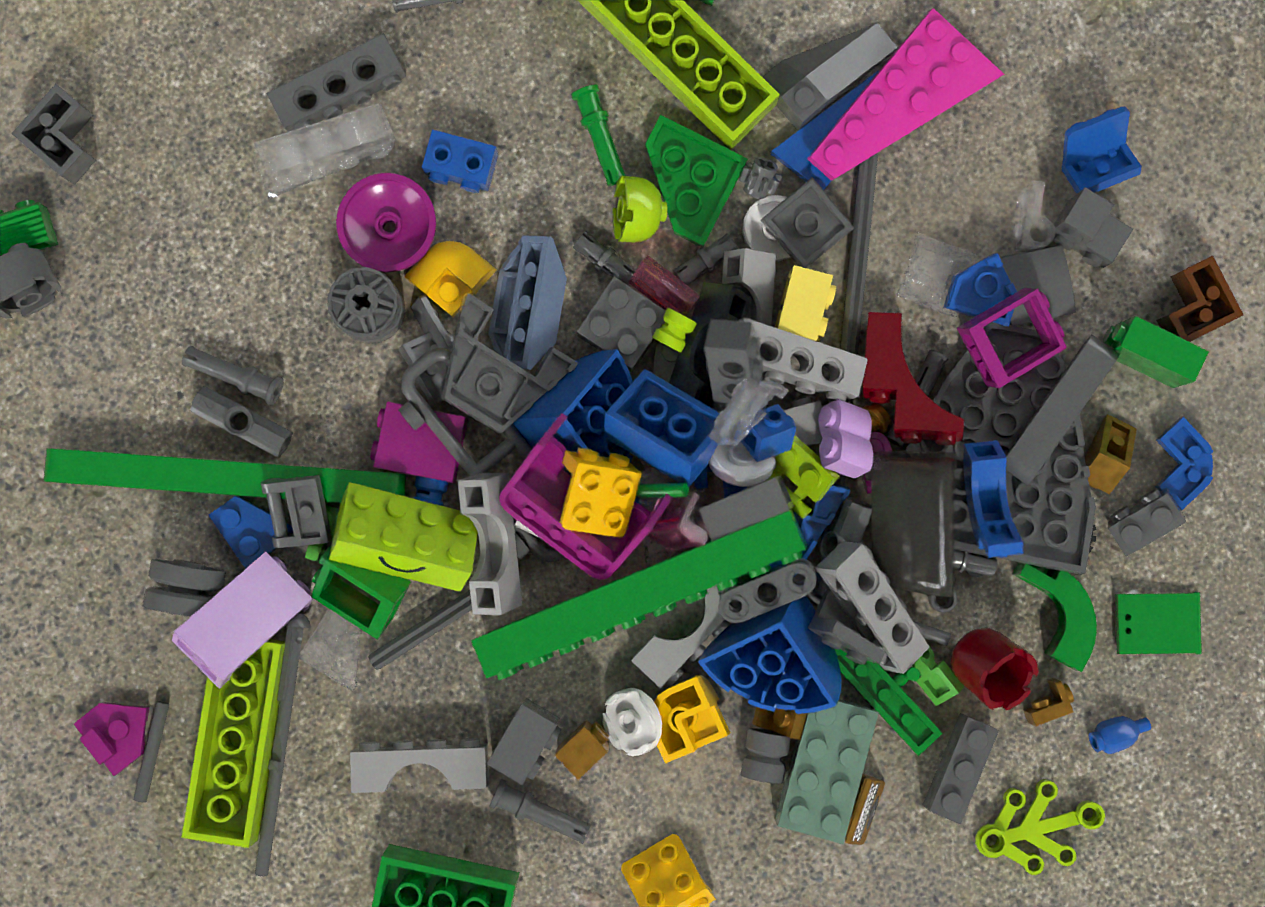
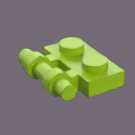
[764,435,840,519]

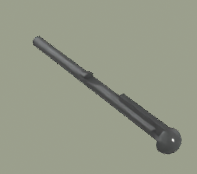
[255,613,310,876]

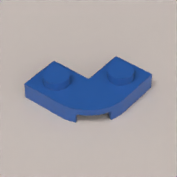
[1155,417,1213,511]

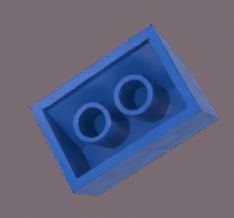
[603,369,730,487]

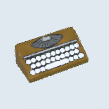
[844,774,885,845]

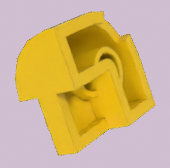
[404,241,496,318]
[654,675,731,763]

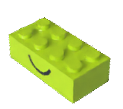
[329,482,478,592]

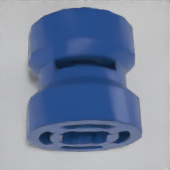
[413,476,449,506]

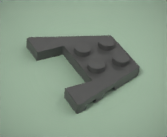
[442,293,578,433]

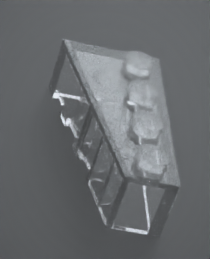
[254,103,395,199]

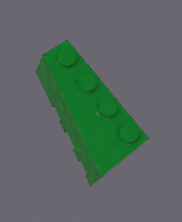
[372,844,520,907]

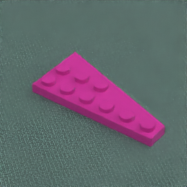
[807,8,1004,181]

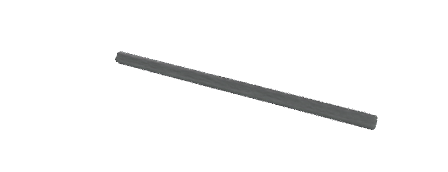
[821,153,878,540]

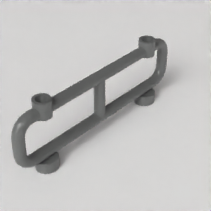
[398,348,565,563]

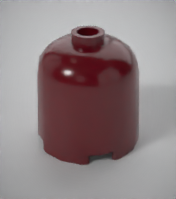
[951,627,1039,711]

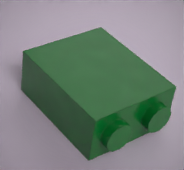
[1102,316,1209,388]

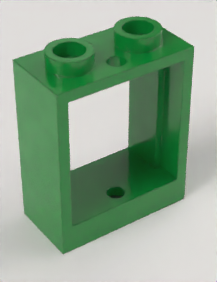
[311,546,411,640]

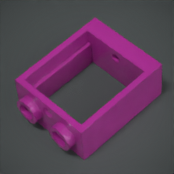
[957,288,1067,388]

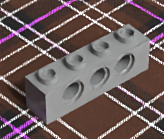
[739,318,868,402]
[816,541,929,674]

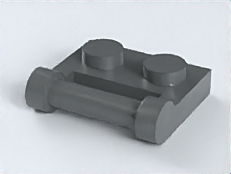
[260,475,332,548]

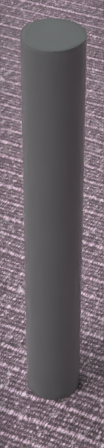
[133,701,169,803]

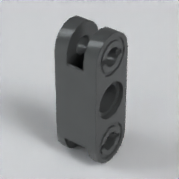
[718,558,816,623]

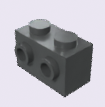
[1108,488,1186,557]

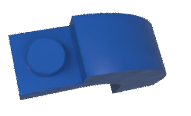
[964,440,1023,557]

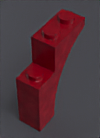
[863,312,964,445]

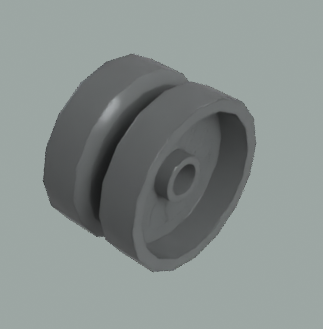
[142,559,226,617]

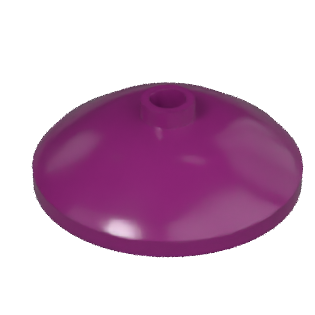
[336,173,437,273]

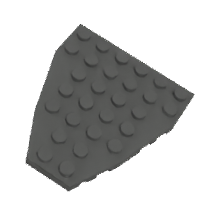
[883,322,1096,575]

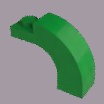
[1012,563,1097,672]

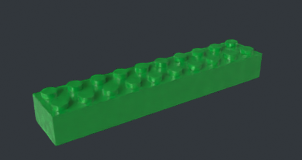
[471,508,807,681]

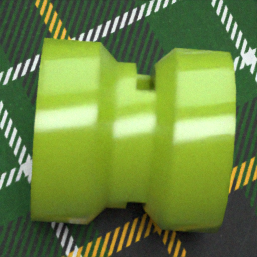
[652,308,697,353]

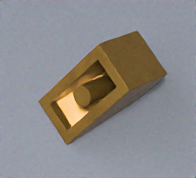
[1085,414,1137,494]

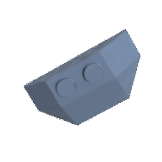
[488,235,567,370]

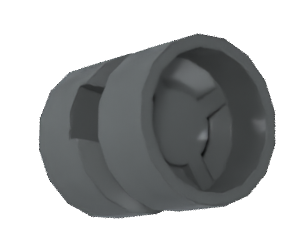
[740,728,791,784]

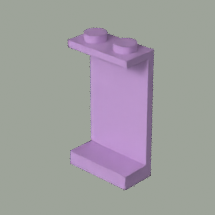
[172,552,313,689]

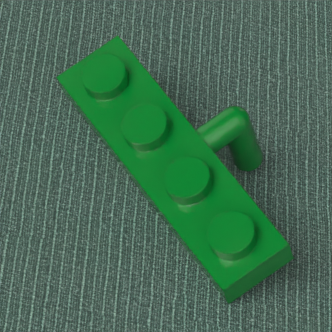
[835,649,943,756]

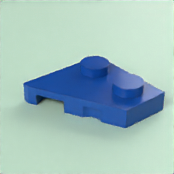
[209,496,293,569]

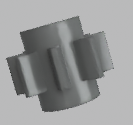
[739,157,782,199]

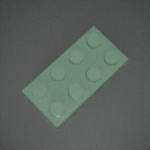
[774,699,879,845]

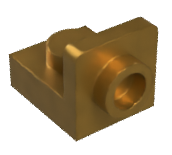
[1023,678,1074,726]
[752,707,808,740]

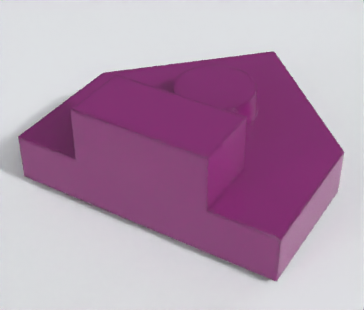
[74,702,150,776]

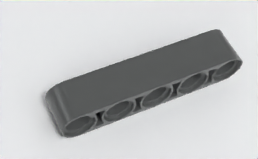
[1005,335,1120,485]

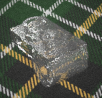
[1011,180,1055,252]

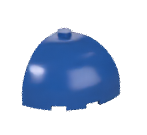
[513,349,633,476]
[698,596,841,714]

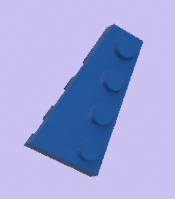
[770,71,879,190]

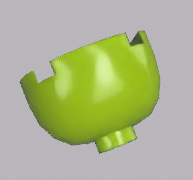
[612,176,667,242]

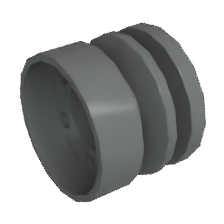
[327,267,406,344]

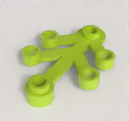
[975,779,1105,875]

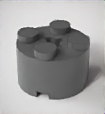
[0,243,61,318]

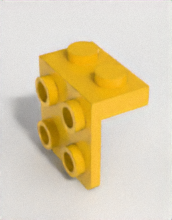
[560,448,642,537]
[621,834,716,907]

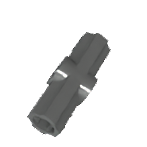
[190,386,293,458]
[812,497,875,597]

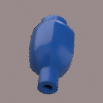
[1089,716,1151,754]

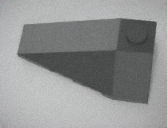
[762,23,898,131]

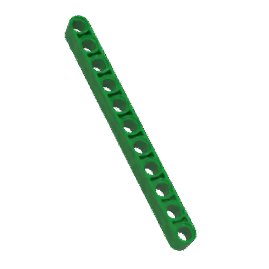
[43,448,406,503]

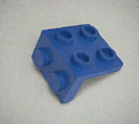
[1062,106,1142,194]

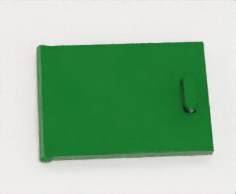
[1115,592,1202,655]

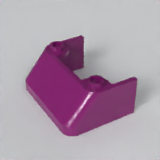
[499,413,673,580]

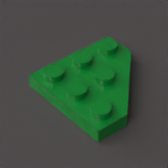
[645,115,748,248]

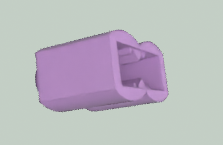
[818,399,873,479]

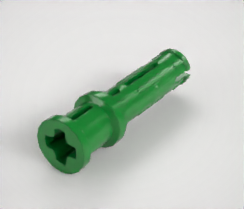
[571,84,626,186]

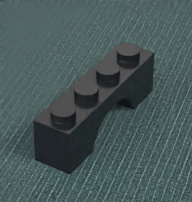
[669,282,753,410]

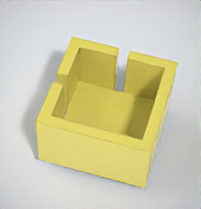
[775,265,836,342]

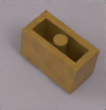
[555,719,609,780]

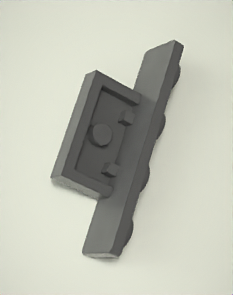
[399,295,476,420]

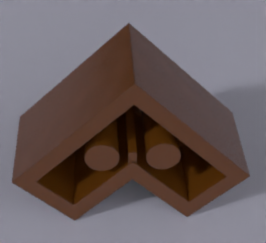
[1156,256,1244,342]

